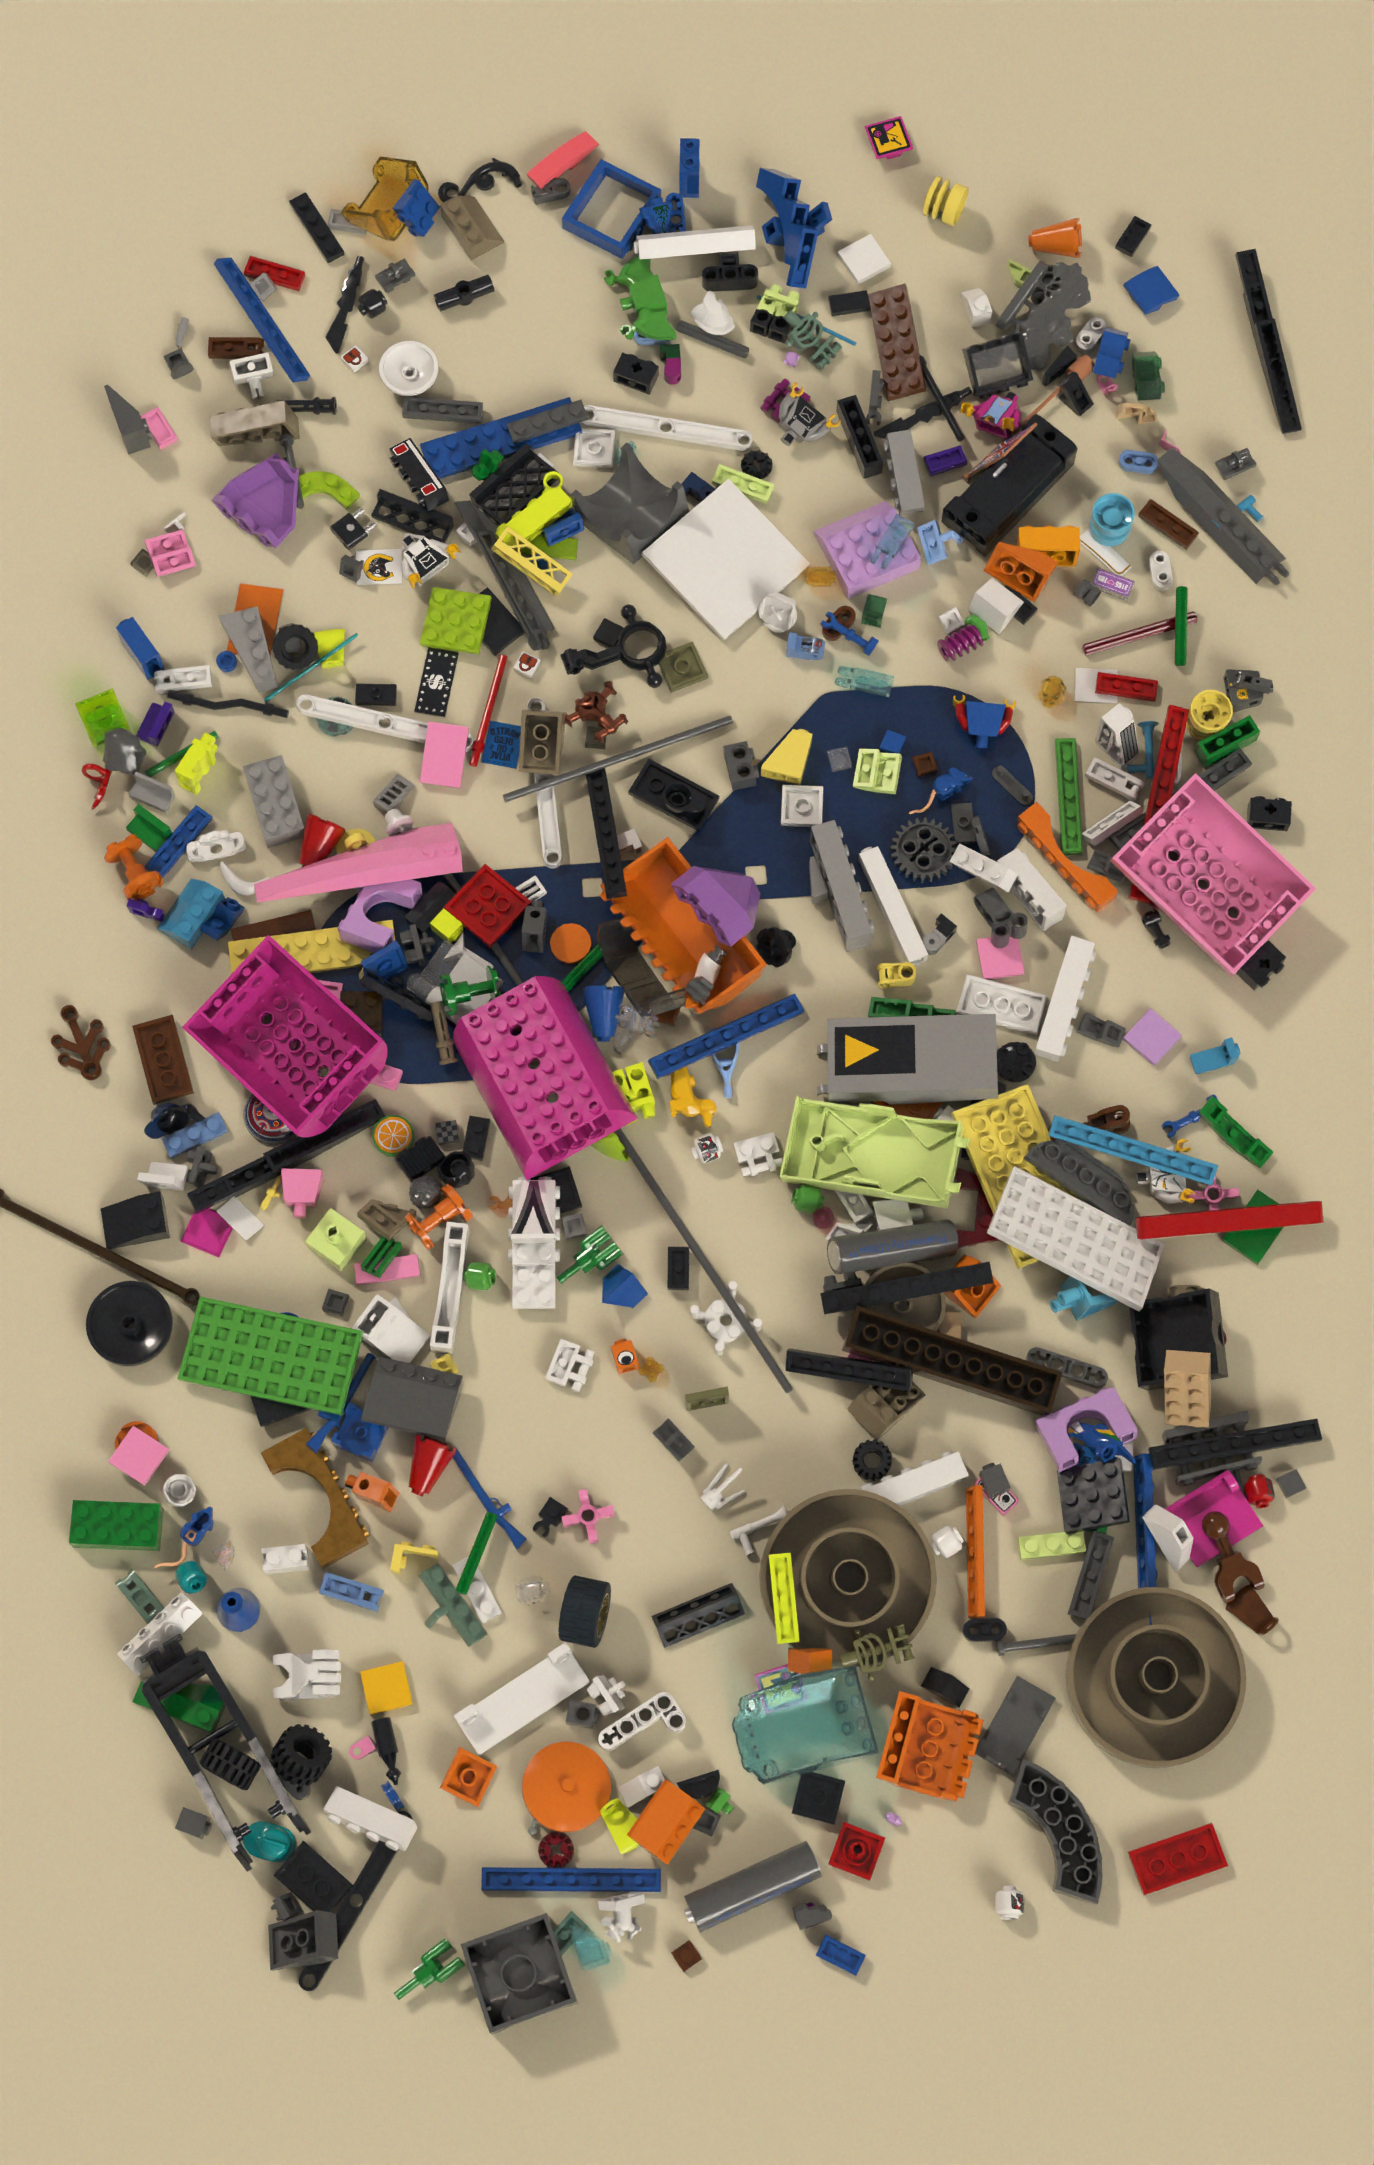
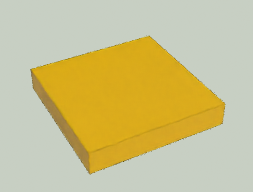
[360,1661,413,1716]

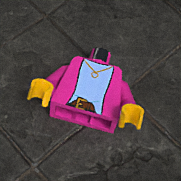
[960,392,1022,439]

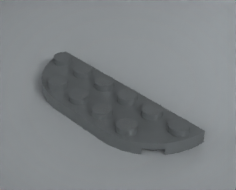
[1023,1139,1134,1226]

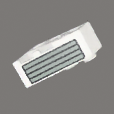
[1095,703,1140,770]

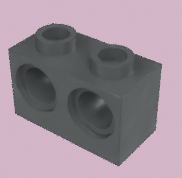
[723,741,759,791]

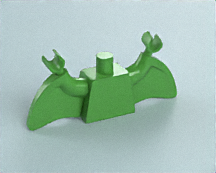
[604,256,676,340]

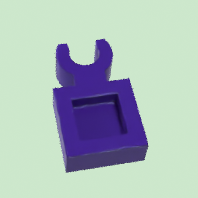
[126,898,165,922]

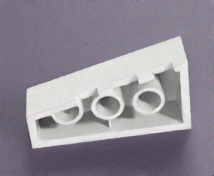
[997,848,1067,932]

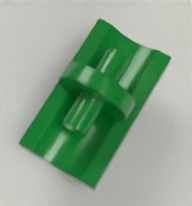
[472,449,503,481]

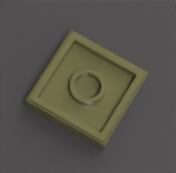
[658,641,708,693]
[685,1386,729,1411]

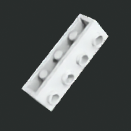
[117,1592,203,1676]
[324,1786,418,1851]

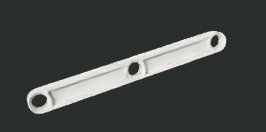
[581,405,752,451]
[296,694,473,752]
[527,697,562,869]

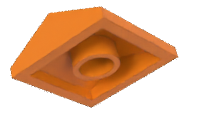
[440,1747,497,1807]

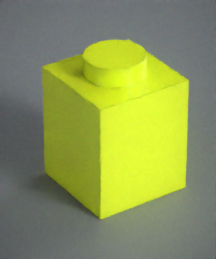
[430,908,463,945]

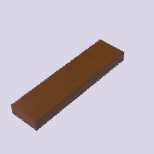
[231,910,316,941]

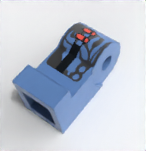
[786,632,825,660]

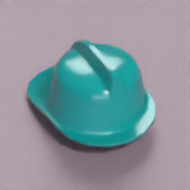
[243,1821,296,1863]

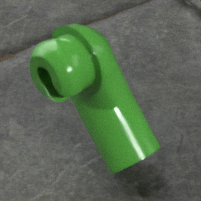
[965,614,989,641]

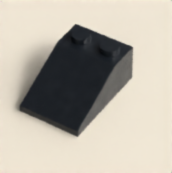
[101,1191,170,1250]

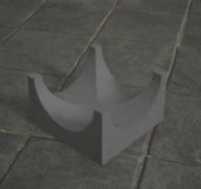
[570,442,689,565]
[461,1913,578,2035]

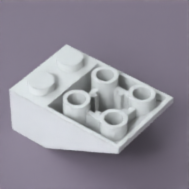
[351,1294,431,1363]

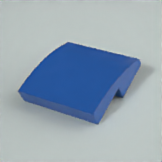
[1123,266,1179,315]

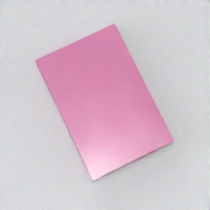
[420,721,469,788]

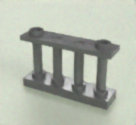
[1162,1411,1262,1486]

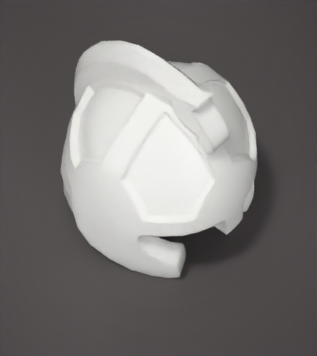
[690,291,735,335]

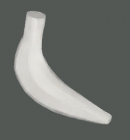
[220,861,269,896]

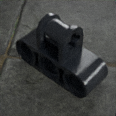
[702,251,758,292]

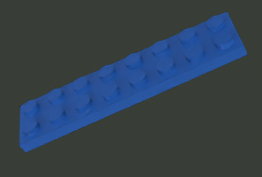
[420,397,582,479]

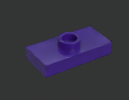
[923,445,968,477]

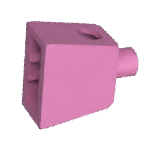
[281,1168,324,1218]

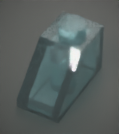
[568,1923,612,1971]

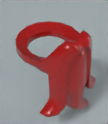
[81,764,112,810]

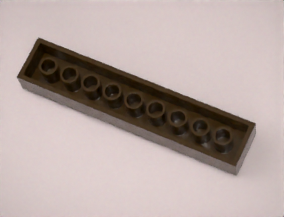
[842,1306,1063,1416]

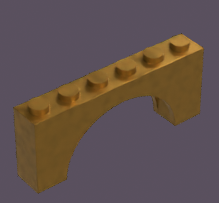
[261,1428,370,1569]

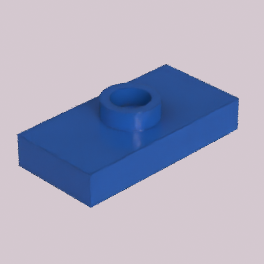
[815,1934,866,1976]

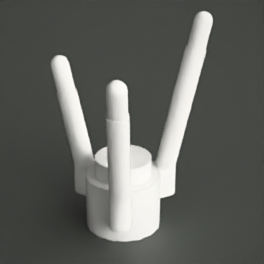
[700,1463,745,1510]

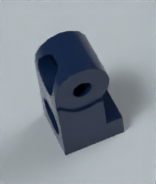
[682,472,716,502]

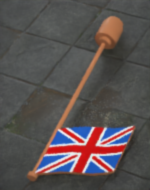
[962,355,1095,482]

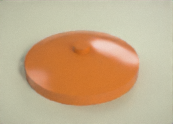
[522,1741,611,1833]

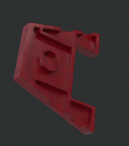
[956,1168,999,1249]

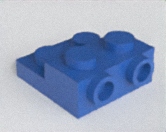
[392,179,440,237]

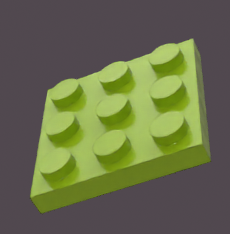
[420,587,492,655]

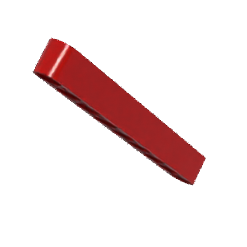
[1136,1201,1324,1239]

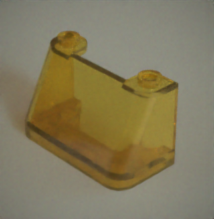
[341,156,429,241]

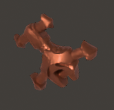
[565,681,628,742]

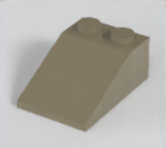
[518,709,566,775]

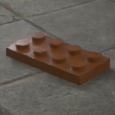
[132,1014,194,1105]

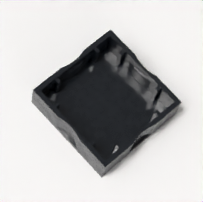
[1130,1288,1228,1391]

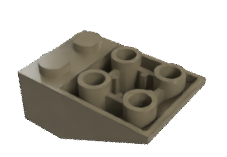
[847,1381,926,1440]

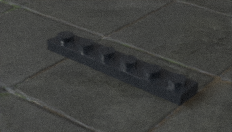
[785,1348,913,1391]

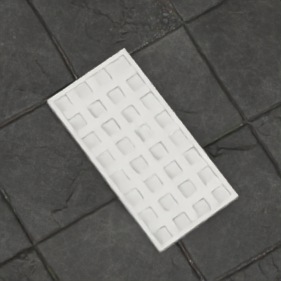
[987,1166,1165,1311]

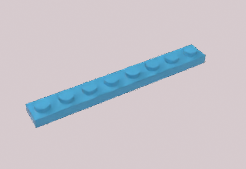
[1048,1115,1218,1185]

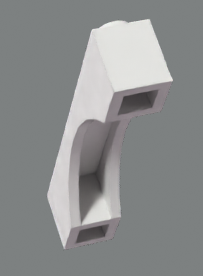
[430,1222,470,1354]

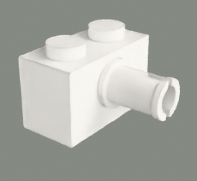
[229,352,273,400]

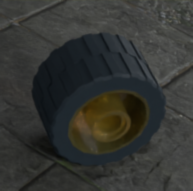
[558,1575,611,1648]

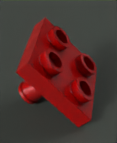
[828,1822,885,1881]

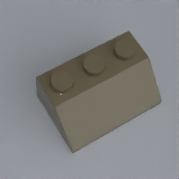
[440,195,504,260]

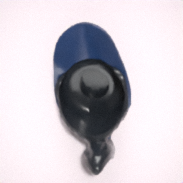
[144,1103,205,1139]

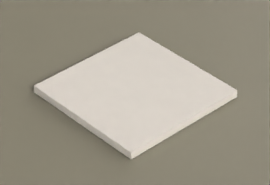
[641,479,811,641]

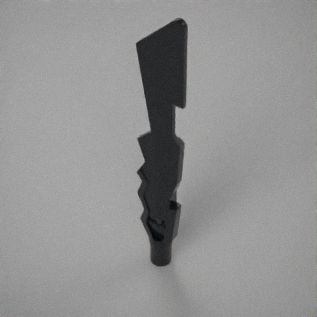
[325,256,364,354]
[874,386,972,439]

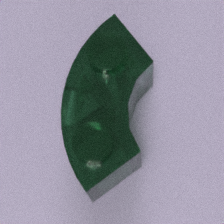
[1132,351,1165,401]

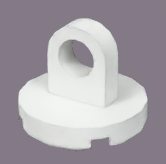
[758,593,797,633]

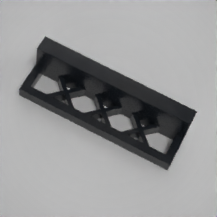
[371,489,454,543]
[651,1583,745,1648]

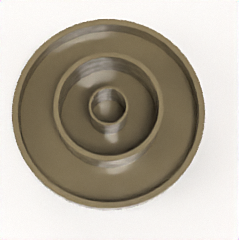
[759,1489,937,1667]
[1066,1587,1246,1768]

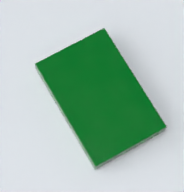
[1222,1189,1283,1265]

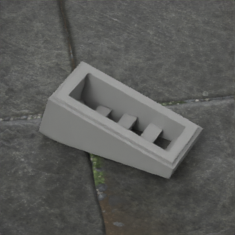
[373,774,414,814]
[809,856,828,904]

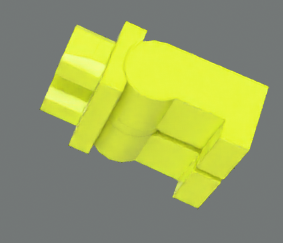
[175,732,218,795]
[613,1062,655,1125]

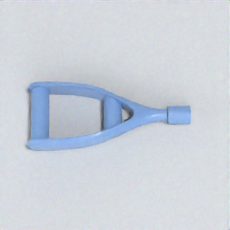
[708,1026,739,1098]

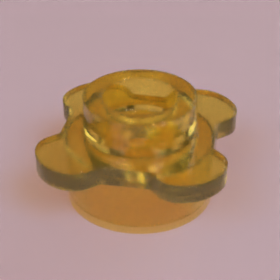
[638,1357,664,1383]

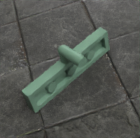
[419,1563,487,1647]

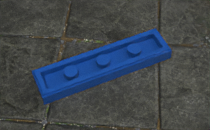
[144,805,213,878]

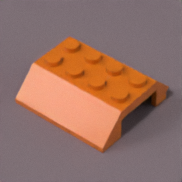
[876,1691,984,1802]

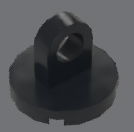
[756,926,796,968]

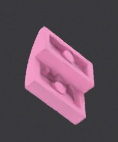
[144,529,196,577]

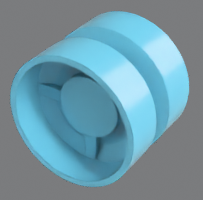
[1089,493,1135,546]

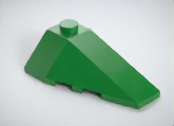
[132,1681,231,1733]

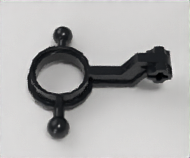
[560,604,667,688]

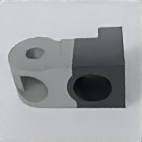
[923,913,957,955]

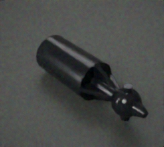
[371,1717,401,1785]

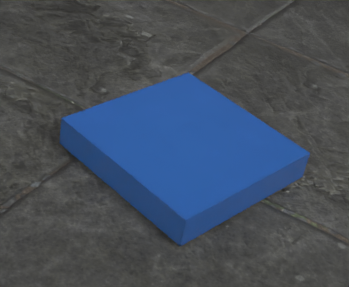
[361,941,408,980]

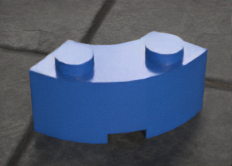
[1093,327,1131,379]

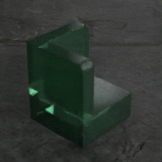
[861,594,887,628]

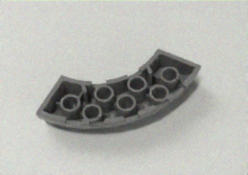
[1008,1759,1103,1904]

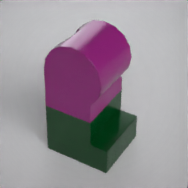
[660,344,681,385]

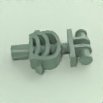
[783,310,842,371]

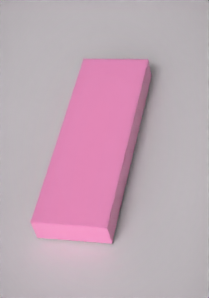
[354,1254,420,1286]

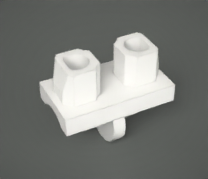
[587,1674,626,1716]

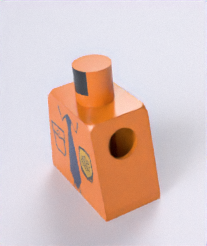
[345,1472,399,1513]

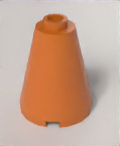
[1028,218,1082,258]

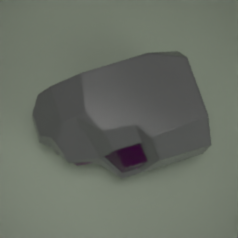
[792,1902,832,1930]

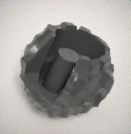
[409,1175,442,1209]

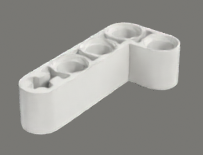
[598,1692,686,1751]

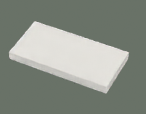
[957,974,1047,1036]

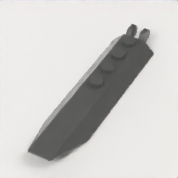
[1157,448,1289,586]
[455,500,555,651]

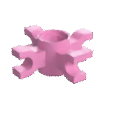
[1188,1174,1239,1210]
[562,1489,615,1544]

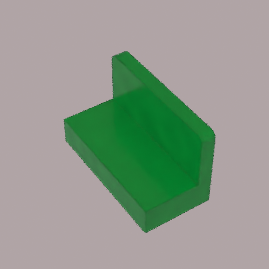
[126,804,172,852]

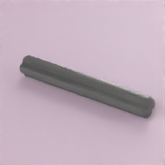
[676,320,749,358]

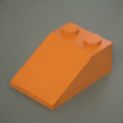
[983,542,1058,602]

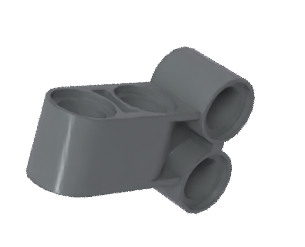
[973,888,1028,948]

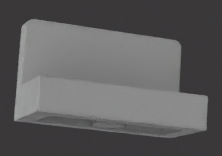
[129,772,175,813]

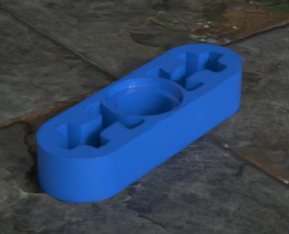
[666,193,686,233]

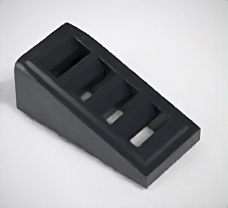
[1042,346,1077,386]

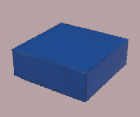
[880,729,906,754]

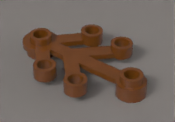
[51,1005,111,1080]

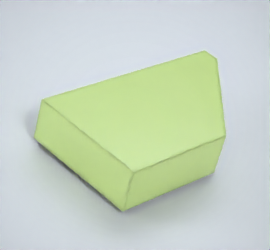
[1008,259,1032,288]

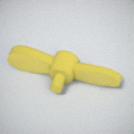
[260,1175,282,1211]

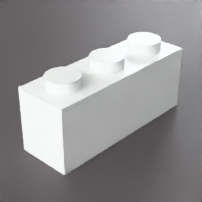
[950,843,1018,892]

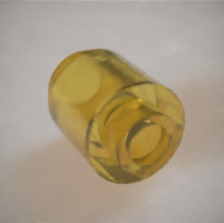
[806,566,835,587]

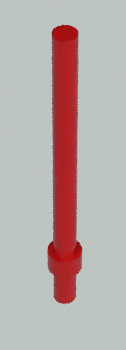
[469,655,508,767]

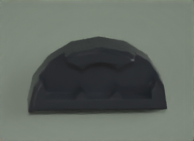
[677,1769,720,1799]

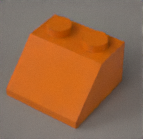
[944,1254,1001,1318]

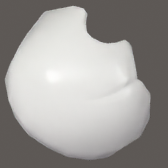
[163,1474,196,1507]

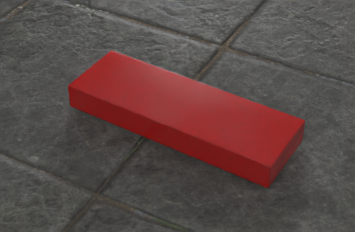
[243,256,306,291]
[1095,672,1158,702]

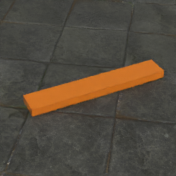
[966,1485,985,1619]

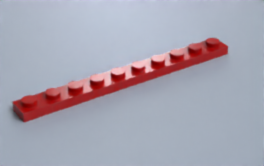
[1128,705,1189,903]

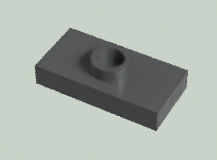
[951,803,976,845]

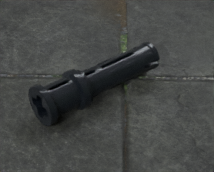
[276,397,337,415]

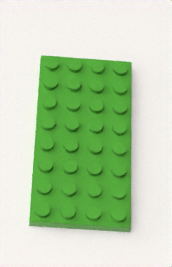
[177,1296,364,1416]

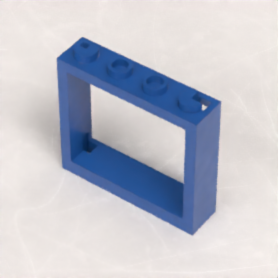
[562,159,661,259]

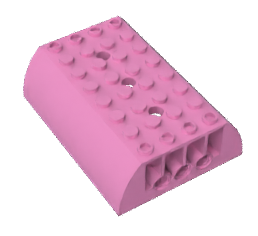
[1110,773,1316,977]

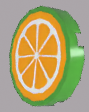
[372,1115,414,1157]

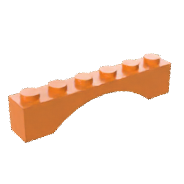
[1016,802,1118,913]

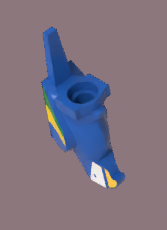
[1068,1421,1136,1464]

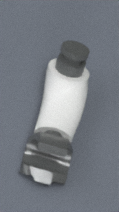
[684,945,727,1006]

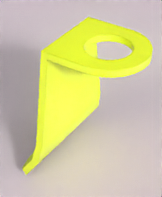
[314,629,345,669]
[600,1798,639,1854]

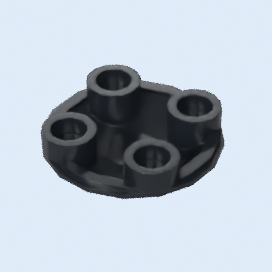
[997,1042,1036,1082]

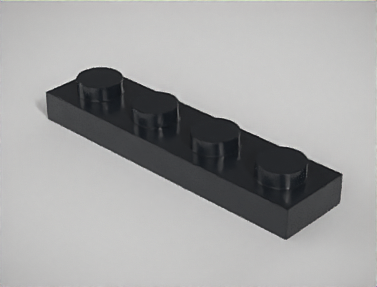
[289,192,345,263]

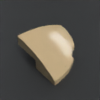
[1116,403,1157,424]

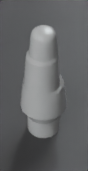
[176,317,189,347]

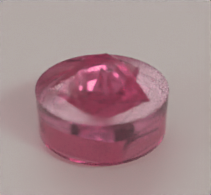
[813,1207,834,1229]

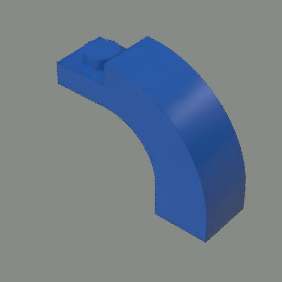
[762,201,833,246]

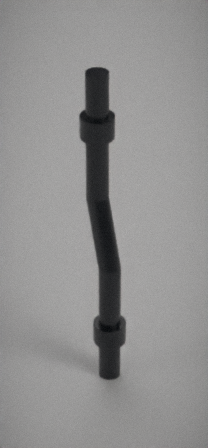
[167,690,289,718]

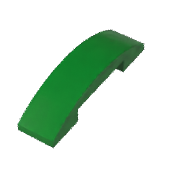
[1199,1096,1274,1168]

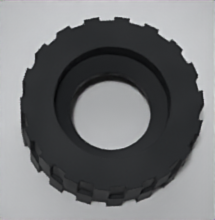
[273,624,318,670]

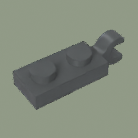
[866,370,884,425]

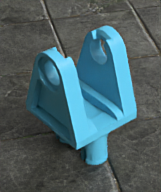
[1050,1276,1119,1321]

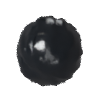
[437,1151,475,1188]

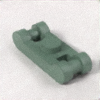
[115,1569,164,1624]

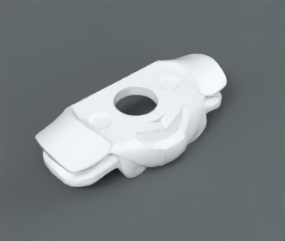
[186,830,246,862]

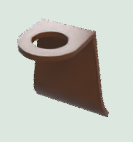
[1225,1585,1279,1635]

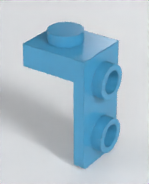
[1189,1037,1240,1075]

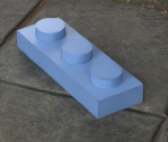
[162,1112,228,1159]

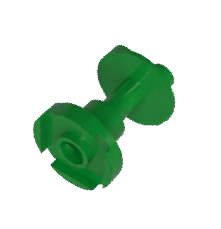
[439,966,501,1016]

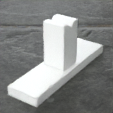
[164,512,186,531]

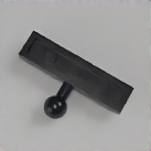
[359,967,433,1022]

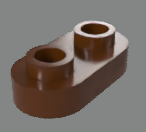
[822,606,856,641]

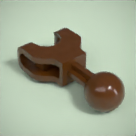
[1048,1105,1130,1141]
[1202,1511,1265,1603]

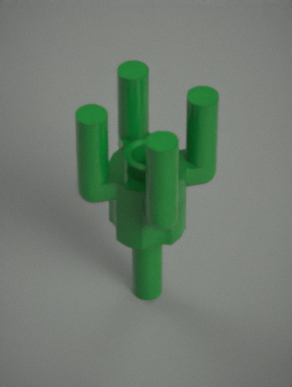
[556,1226,624,1284]
[394,1938,465,2000]

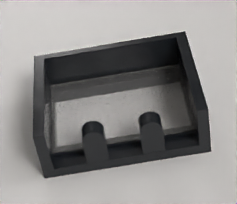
[962,333,1033,399]

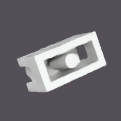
[261,1544,310,1574]

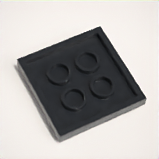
[1057,1458,1130,1534]

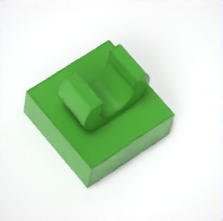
[705,1788,734,1815]

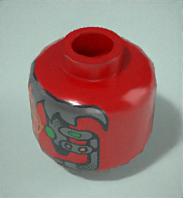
[1244,1474,1275,1509]

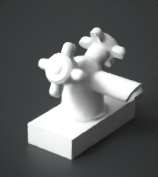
[598,1893,645,1943]

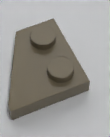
[357,1199,416,1241]

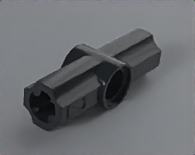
[434,275,495,312]

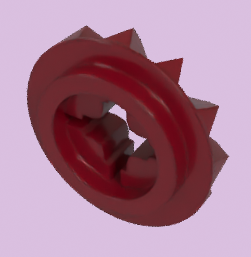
[538,1832,574,1868]

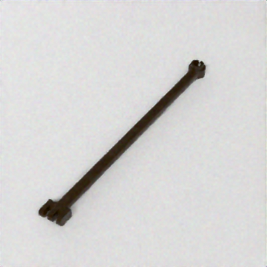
[0,1189,200,1306]

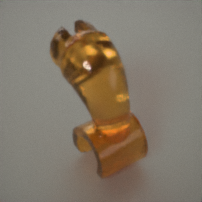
[488,1192,513,1210]

